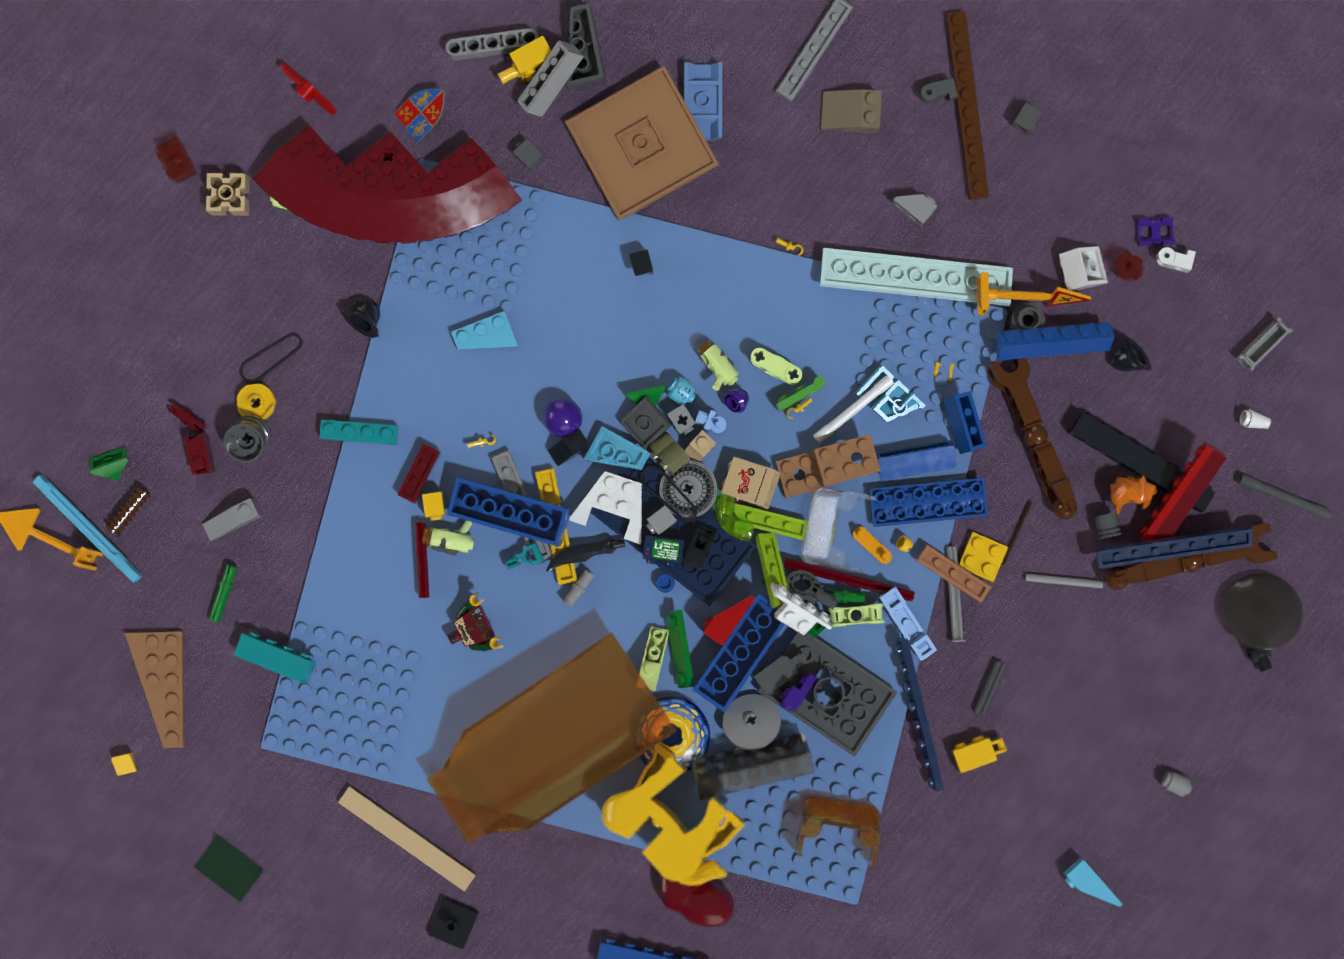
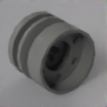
[224,414,270,463]

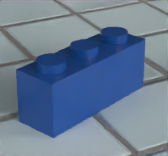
[943,391,987,454]

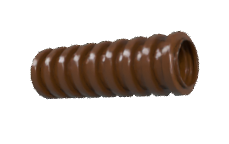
[105,486,151,536]

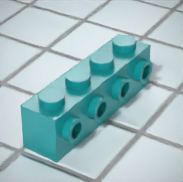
[234,631,317,683]

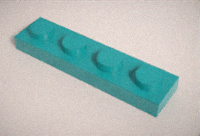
[319,420,399,445]

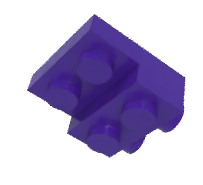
[780,673,817,712]

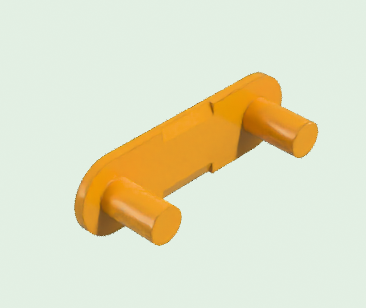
[853,527,892,564]

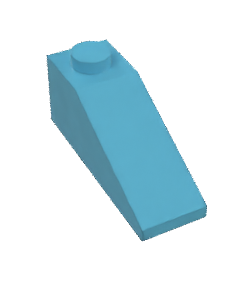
[1063,858,1123,907]

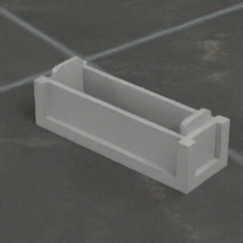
[1235,317,1293,372]

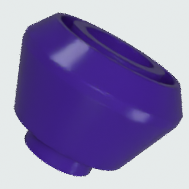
[724,388,749,413]

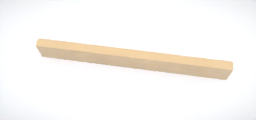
[338,786,476,892]

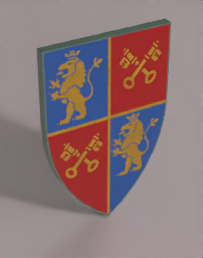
[394,88,445,142]

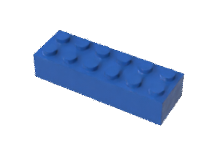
[447,477,571,547]
[692,594,785,712]

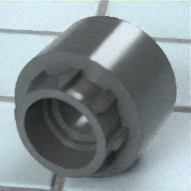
[1009,303,1045,330]

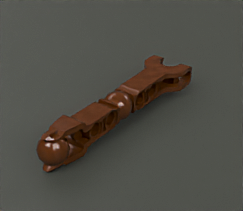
[986,358,1078,520]
[1104,523,1278,590]

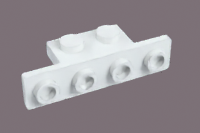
[770,583,833,635]

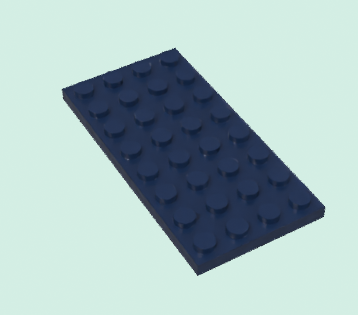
[590,460,757,606]

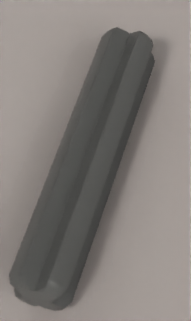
[974,661,1005,716]

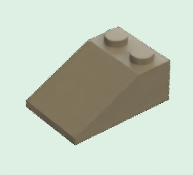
[821,89,882,133]

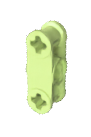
[750,348,802,385]
[827,603,885,627]

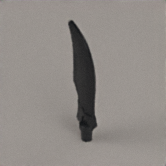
[546,538,626,572]

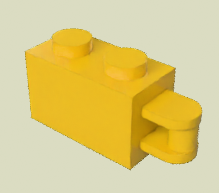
[951,735,1007,773]

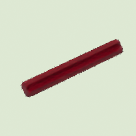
[415,522,429,598]

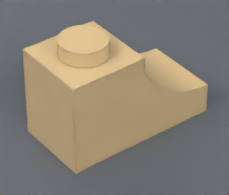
[684,430,716,463]

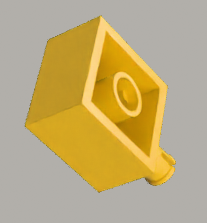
[497,36,551,84]

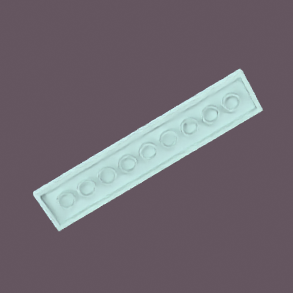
[820,248,1013,306]

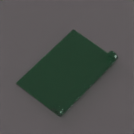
[194,835,264,902]

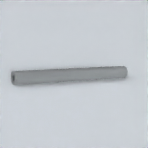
[1025,573,1103,588]

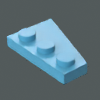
[451,311,519,350]
[583,426,651,470]

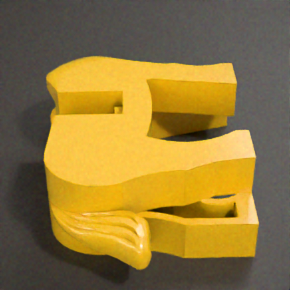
[602,743,746,885]

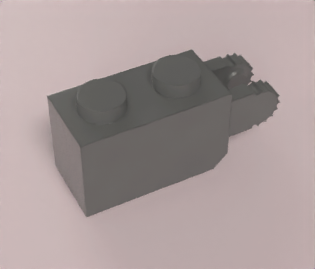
[753,653,807,696]

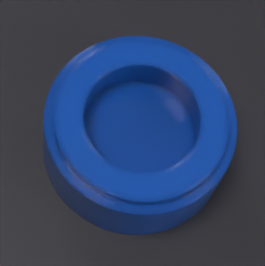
[656,573,675,593]

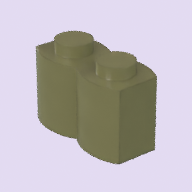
[649,431,691,474]

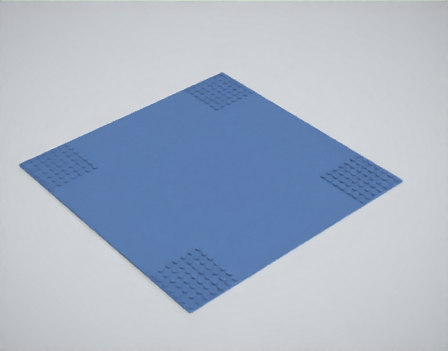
[261,159,1007,905]

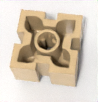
[206,173,250,216]

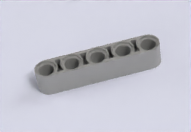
[446,28,538,61]

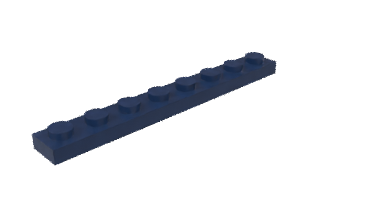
[1096,526,1253,569]
[895,638,944,791]

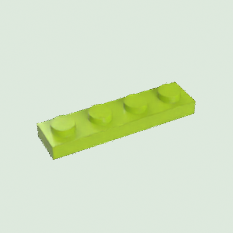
[730,503,809,541]
[755,533,789,608]

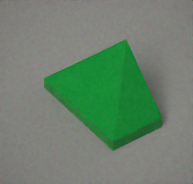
[627,385,665,405]
[89,446,128,481]

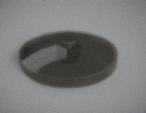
[1223,573,1303,650]

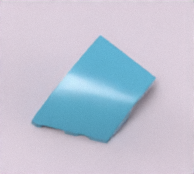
[855,365,926,422]

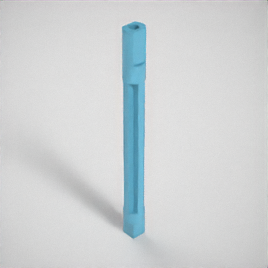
[33,475,143,583]

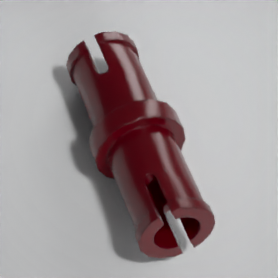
[168,402,206,434]

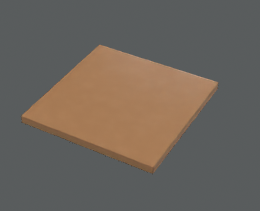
[565,66,719,221]

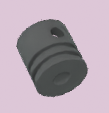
[1094,512,1122,539]

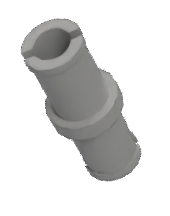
[562,570,595,608]

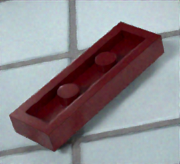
[397,443,441,504]

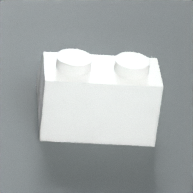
[1059,246,1108,291]

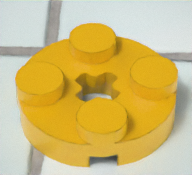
[237,384,276,420]

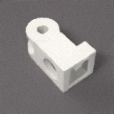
[1156,247,1196,273]

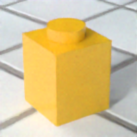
[422,492,446,521]

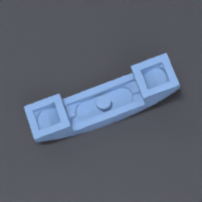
[879,587,937,661]

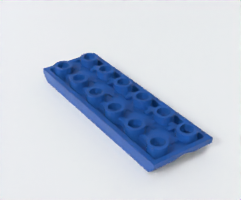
[869,478,988,527]

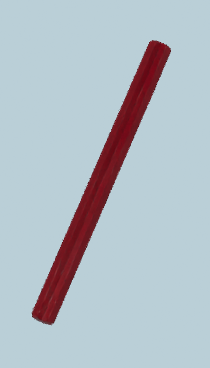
[784,558,915,601]

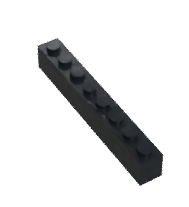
[1068,412,1216,513]

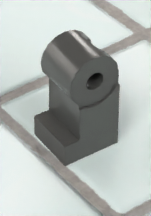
[920,78,958,104]

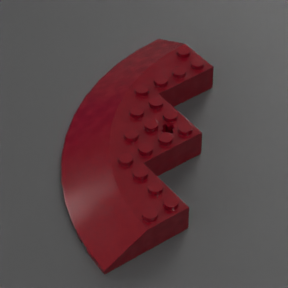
[252,125,522,244]

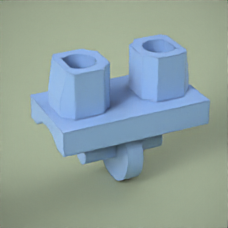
[695,410,727,433]

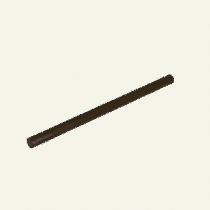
[1001,501,1032,565]

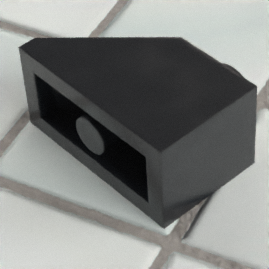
[548,429,590,466]
[683,523,717,570]

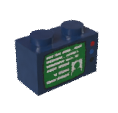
[643,535,684,567]

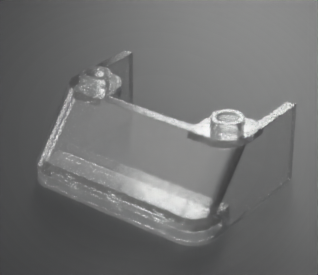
[800,488,876,573]

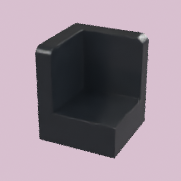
[629,249,654,276]

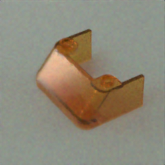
[796,796,880,868]

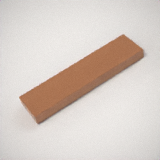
[916,544,991,603]

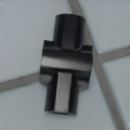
[1246,631,1272,672]

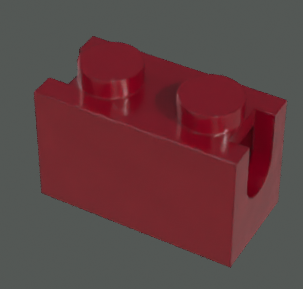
[184,433,216,476]

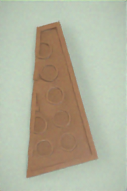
[124,632,185,748]

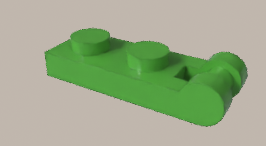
[776,377,825,412]

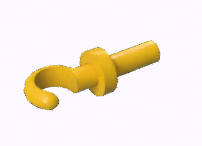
[776,238,803,256]
[786,397,813,419]
[467,435,496,448]

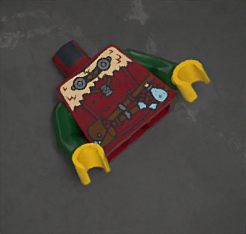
[447,592,504,652]

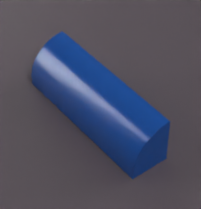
[876,440,957,481]

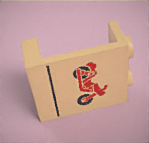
[721,457,781,509]

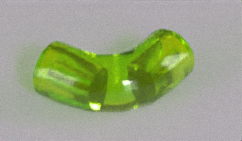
[715,495,754,541]

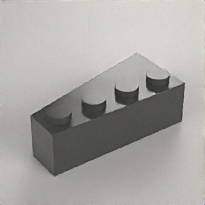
[567,3,607,90]

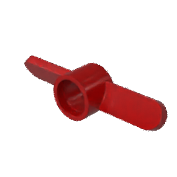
[280,62,337,116]

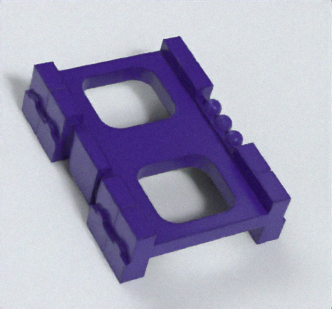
[1136,217,1175,246]

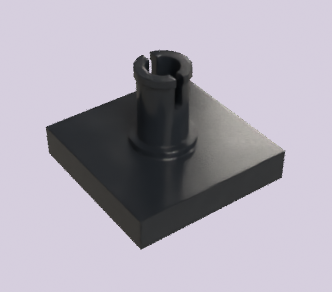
[428,898,479,949]

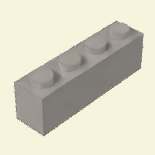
[517,40,584,117]

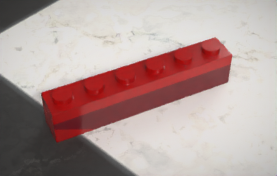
[1140,442,1227,541]

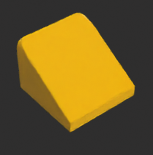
[111,752,137,776]

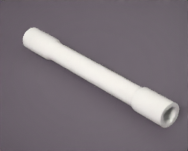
[813,375,895,444]

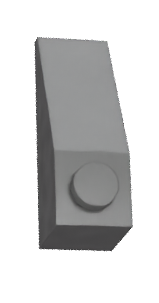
[202,498,263,541]

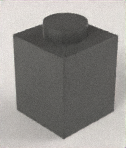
[1012,103,1042,136]
[513,139,544,172]

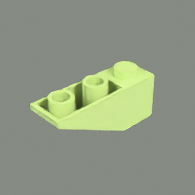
[637,626,669,691]

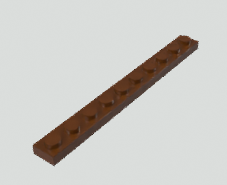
[946,11,989,200]

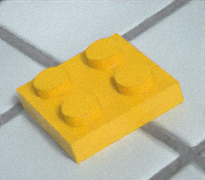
[958,532,1008,582]

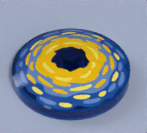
[633,697,710,772]

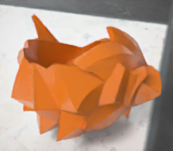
[1110,476,1157,515]

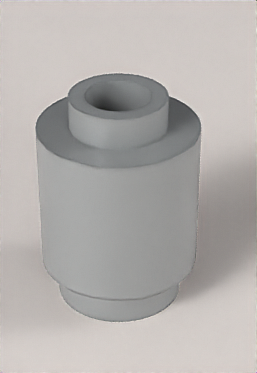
[1161,771,1192,797]

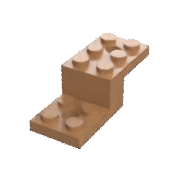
[775,434,881,499]

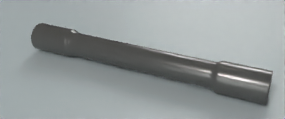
[1238,474,1333,521]

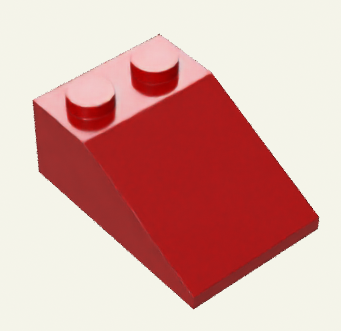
[702,595,756,646]

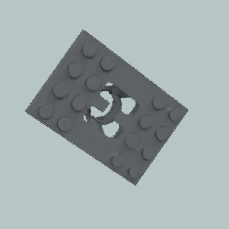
[758,631,897,757]

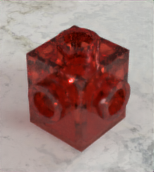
[1113,250,1145,282]

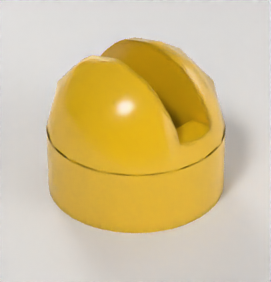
[896,535,913,552]

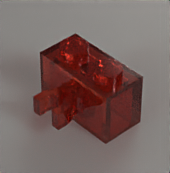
[156,136,198,184]

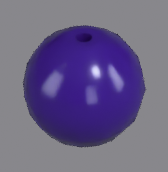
[543,398,583,438]

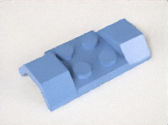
[684,62,722,141]

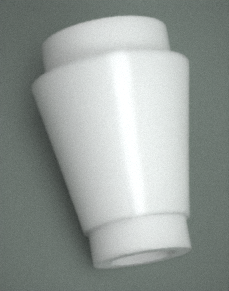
[1240,409,1271,429]

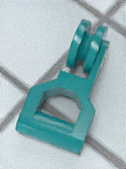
[504,543,544,570]

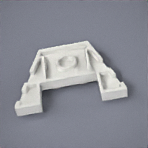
[569,471,642,544]

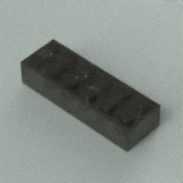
[691,733,815,800]

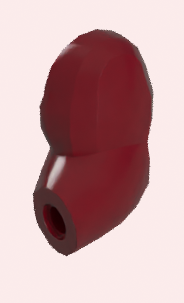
[659,874,735,927]

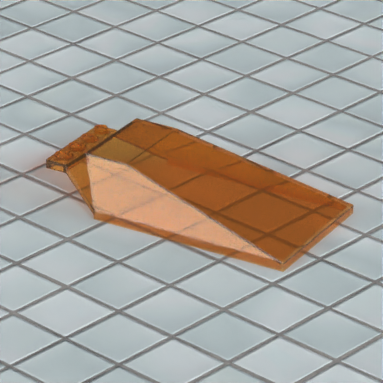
[427,633,677,845]

